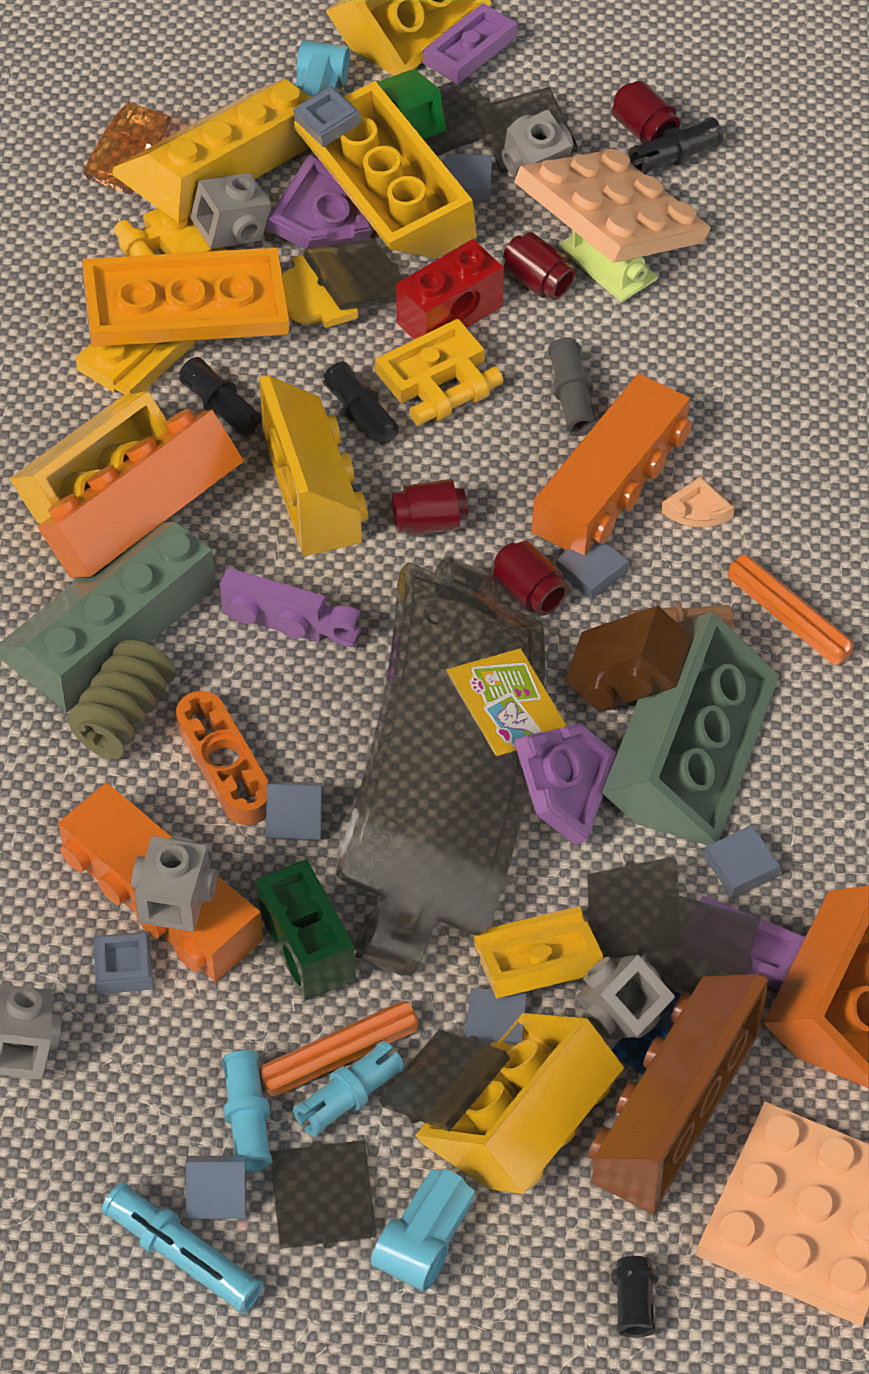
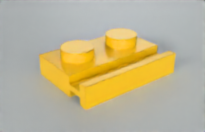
[76,340,195,395]
[473,906,603,999]

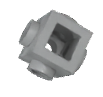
[502,109,573,194]
[190,173,271,249]
[131,836,217,932]
[574,955,675,1039]
[0,984,61,1079]

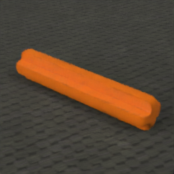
[728,554,854,666]
[259,1001,418,1097]

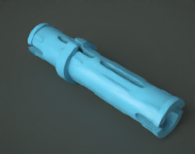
[101,1182,264,1314]

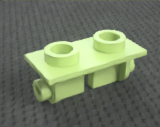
[558,230,658,303]

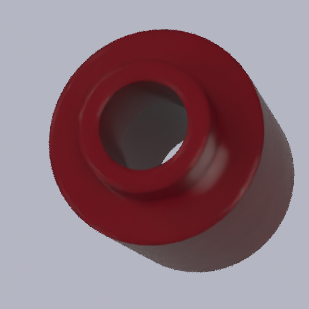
[612,81,680,144]
[503,232,576,300]
[391,478,468,536]
[493,541,569,616]

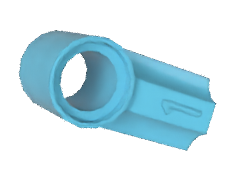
[295,40,350,97]
[371,1168,475,1293]

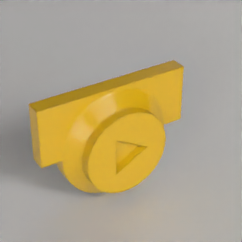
[282,248,359,328]

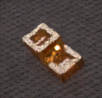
[83,102,171,194]

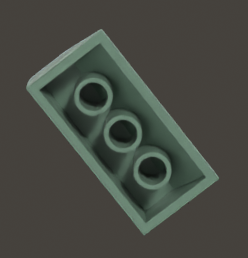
[0,522,216,713]
[602,611,779,845]

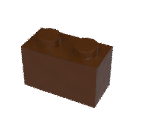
[565,605,693,712]

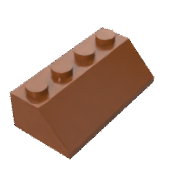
[588,974,768,1215]

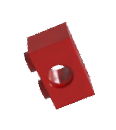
[396,239,504,339]

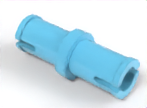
[293,1041,404,1137]
[222,1050,273,1172]

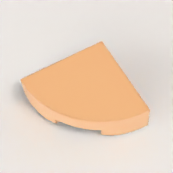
[661,476,734,527]

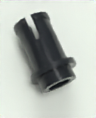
[611,1256,659,1338]

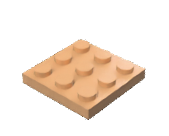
[514,149,711,263]
[696,1102,869,1327]

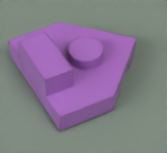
[265,154,373,250]
[514,723,617,845]

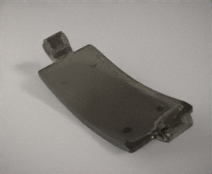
[336,556,545,976]

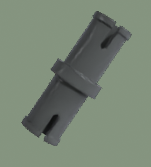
[548,337,598,436]

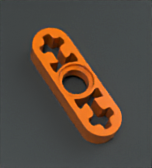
[176,691,268,825]

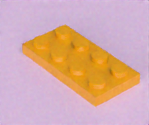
[82,248,289,347]

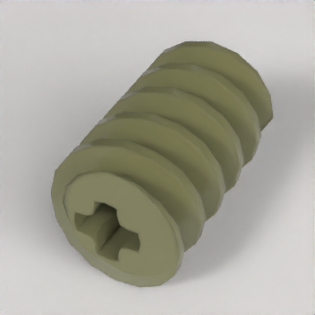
[68,640,177,759]

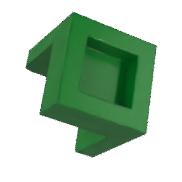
[377,69,446,139]

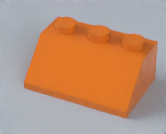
[763,885,869,1088]

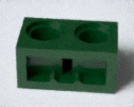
[256,859,356,1001]

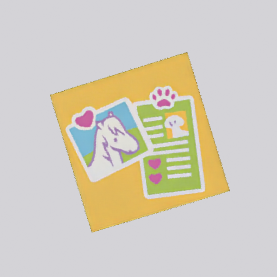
[446,648,567,757]

